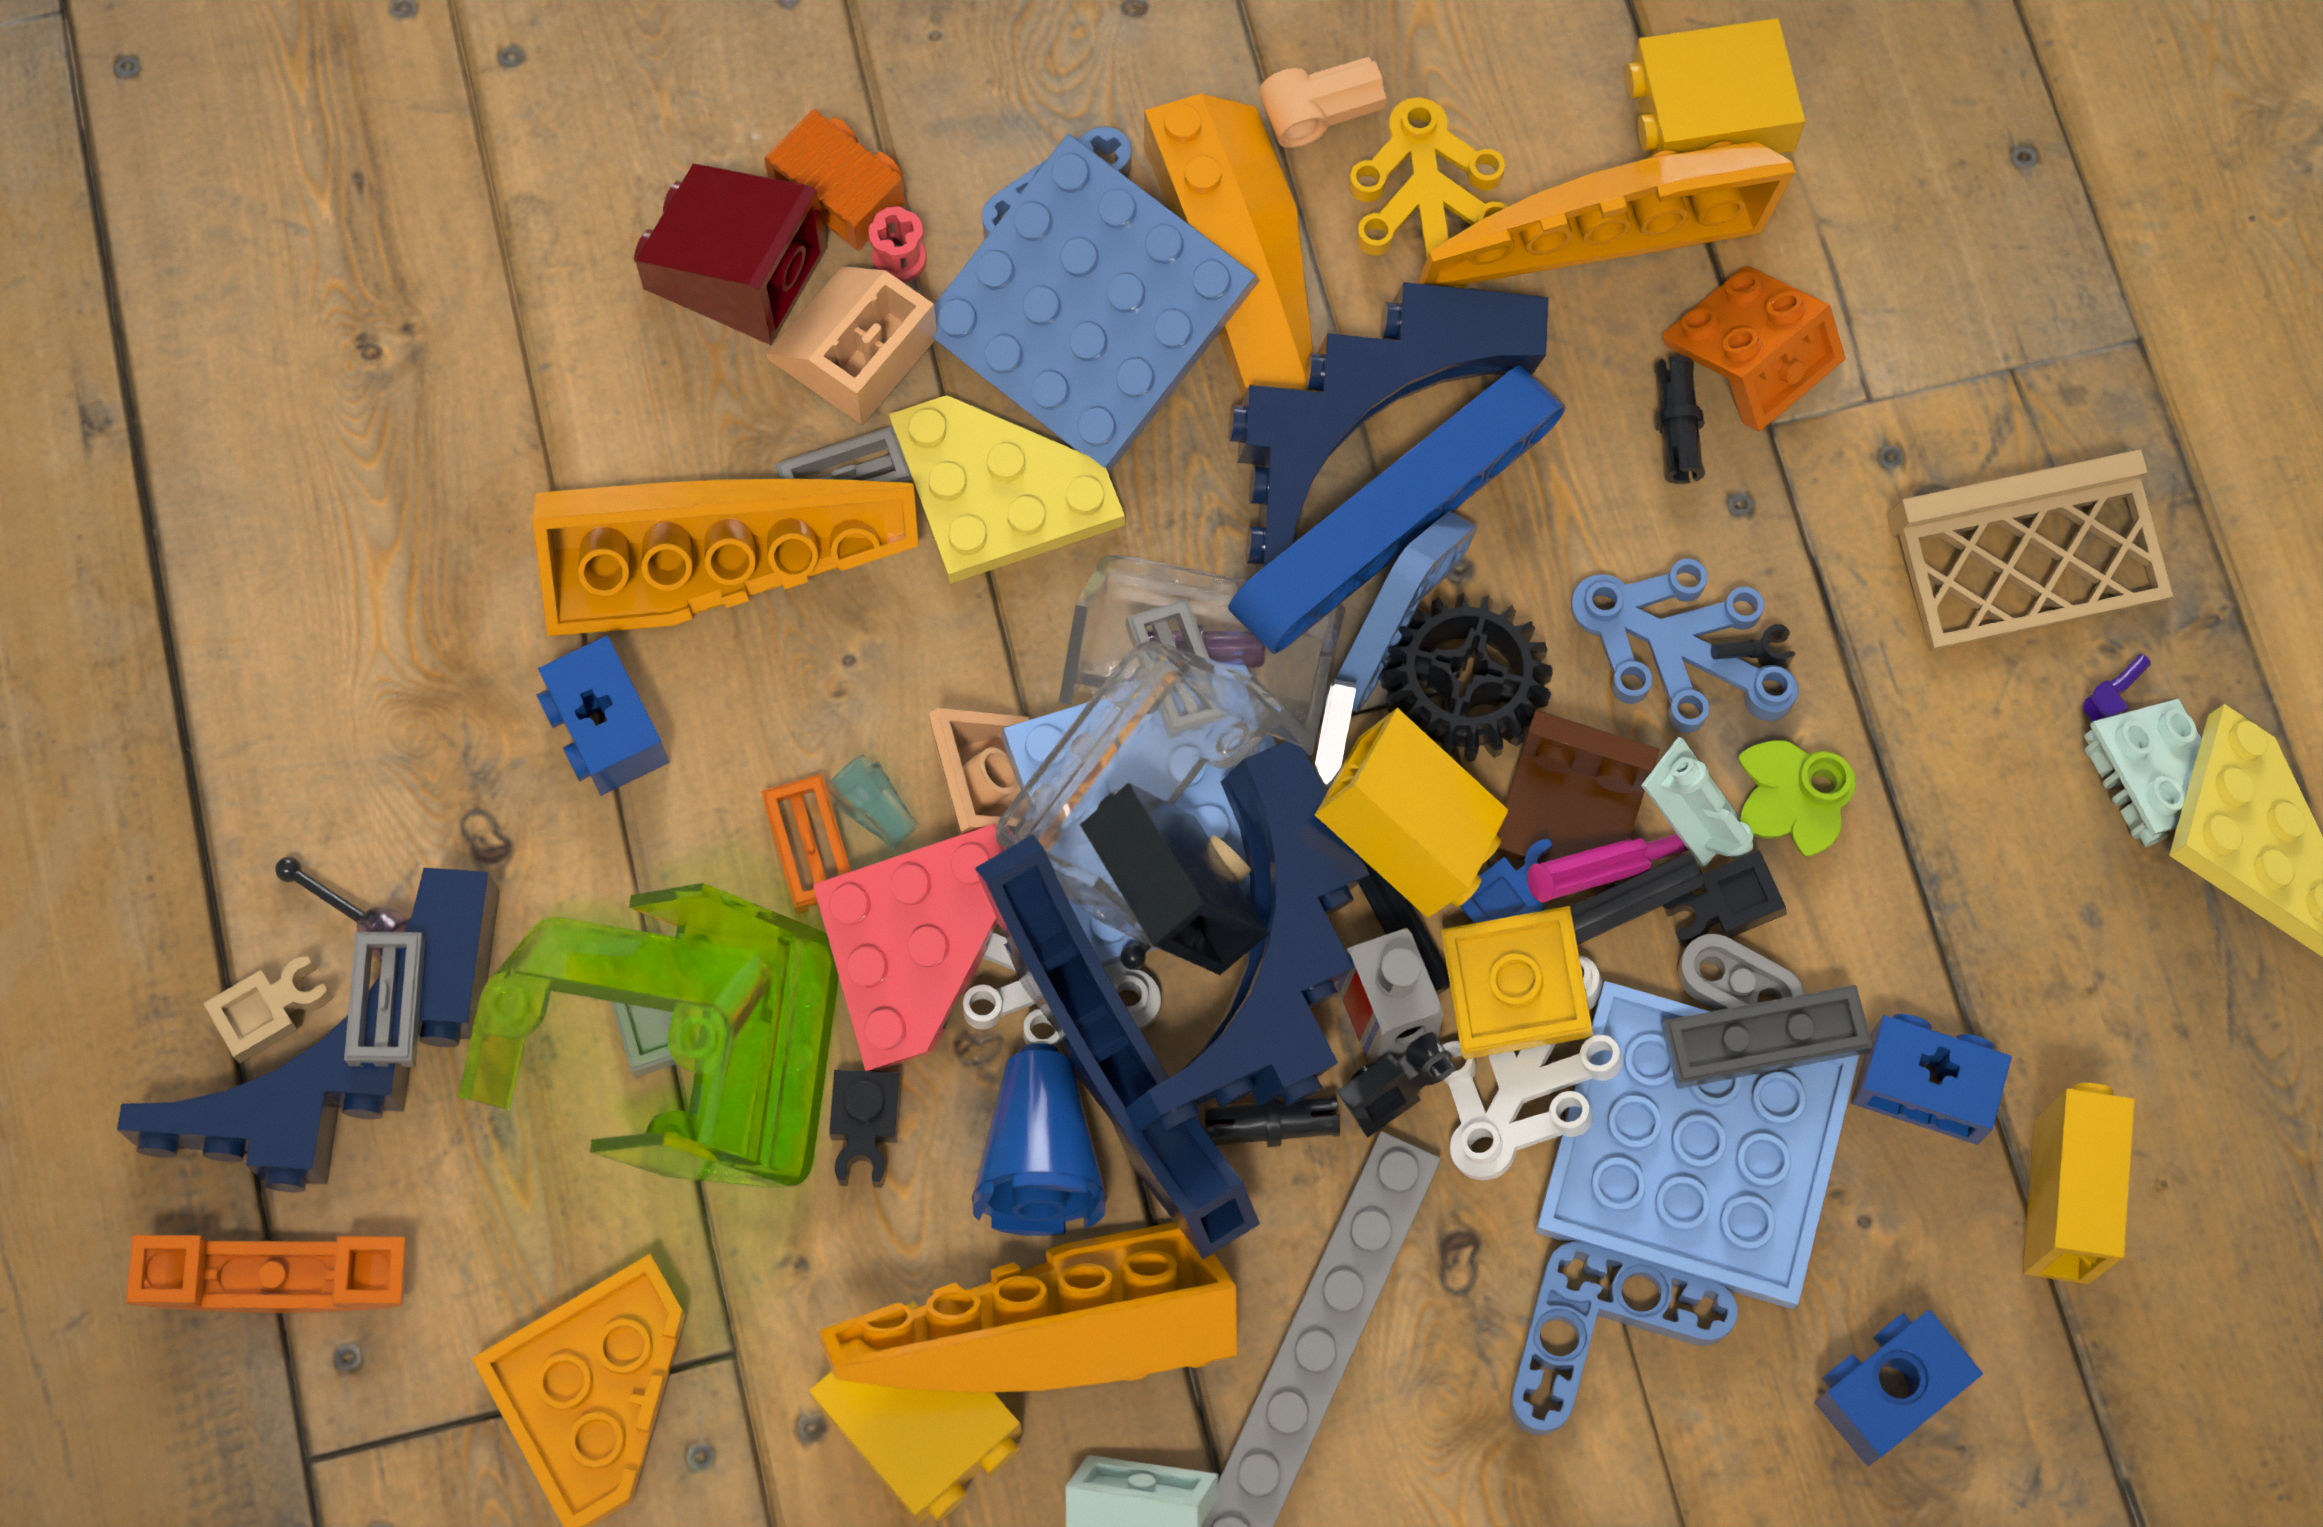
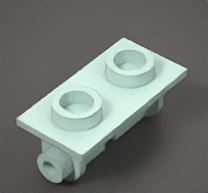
[1641,737,1753,868]

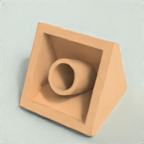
[929,708,1039,849]

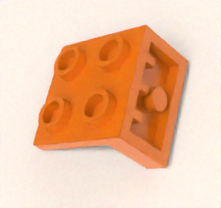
[1662,266,1846,432]

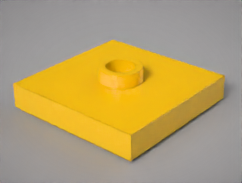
[1441,906,1594,1060]

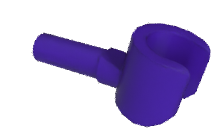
[2082,654,2151,722]

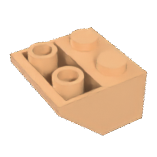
[766,266,937,426]

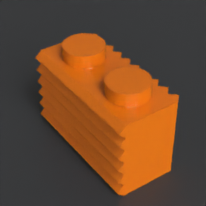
[764,109,905,251]

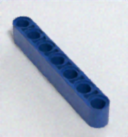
[1228,365,1566,654]

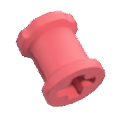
[868,207,926,283]

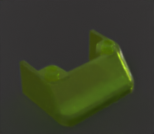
[589,883,839,1188]
[458,917,778,1154]

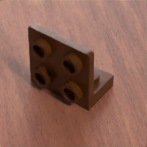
[1496,710,1660,888]

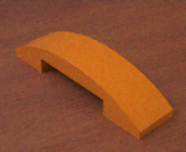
[126,1235,407,1313]

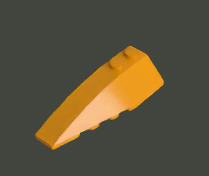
[1144,93,1313,398]
[1418,141,1795,287]
[532,479,919,636]
[819,1222,1237,1393]

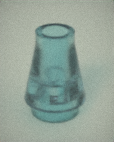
[826,754,919,850]

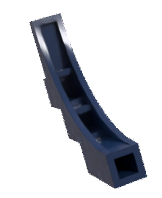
[1228,282,1549,574]
[1124,737,1370,1133]
[975,834,1260,1259]
[117,867,500,1192]

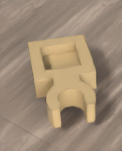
[203,956,333,1064]

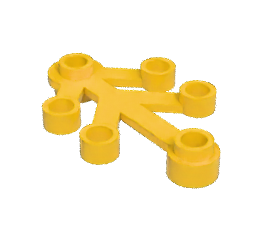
[1349,98,1509,289]

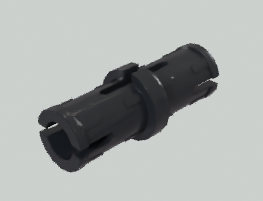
[1654,356,1705,484]
[1204,1094,1340,1147]

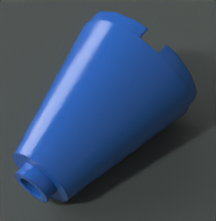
[972,1043,1106,1236]

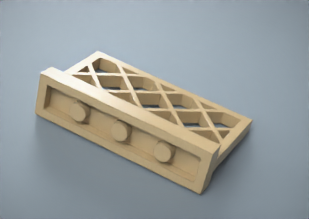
[1887,449,2174,652]

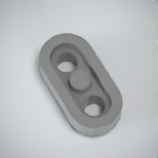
[1678,934,1805,1011]

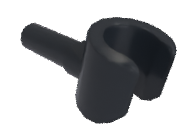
[1711,624,1796,669]

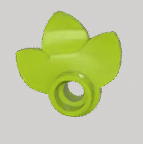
[1738,740,1856,858]

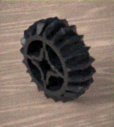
[1381,592,1553,763]

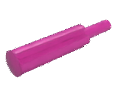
[1527,834,1688,902]

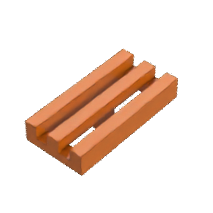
[761,774,851,915]

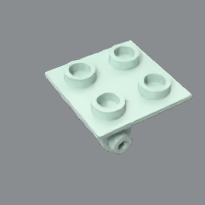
[2084,699,2201,847]

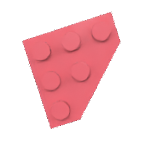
[813,824,1007,1071]

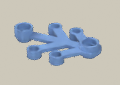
[1571,559,1798,733]

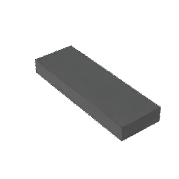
[1661,985,1873,1089]

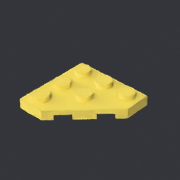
[889,395,1125,584]
[2169,704,2323,957]

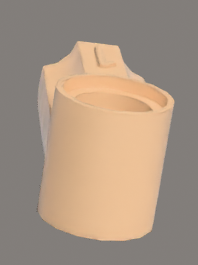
[1258,57,1387,148]

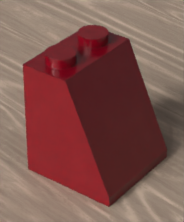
[634,163,827,346]

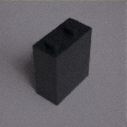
[1080,782,1269,975]

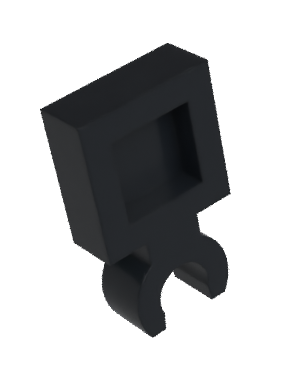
[1663,850,1787,947]
[1337,1032,1456,1138]
[829,1070,901,1188]

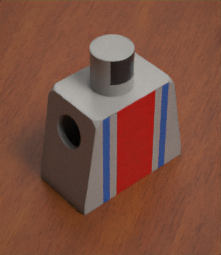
[1335,928,1443,1064]

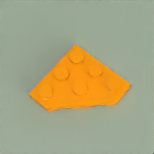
[471,1254,686,1527]

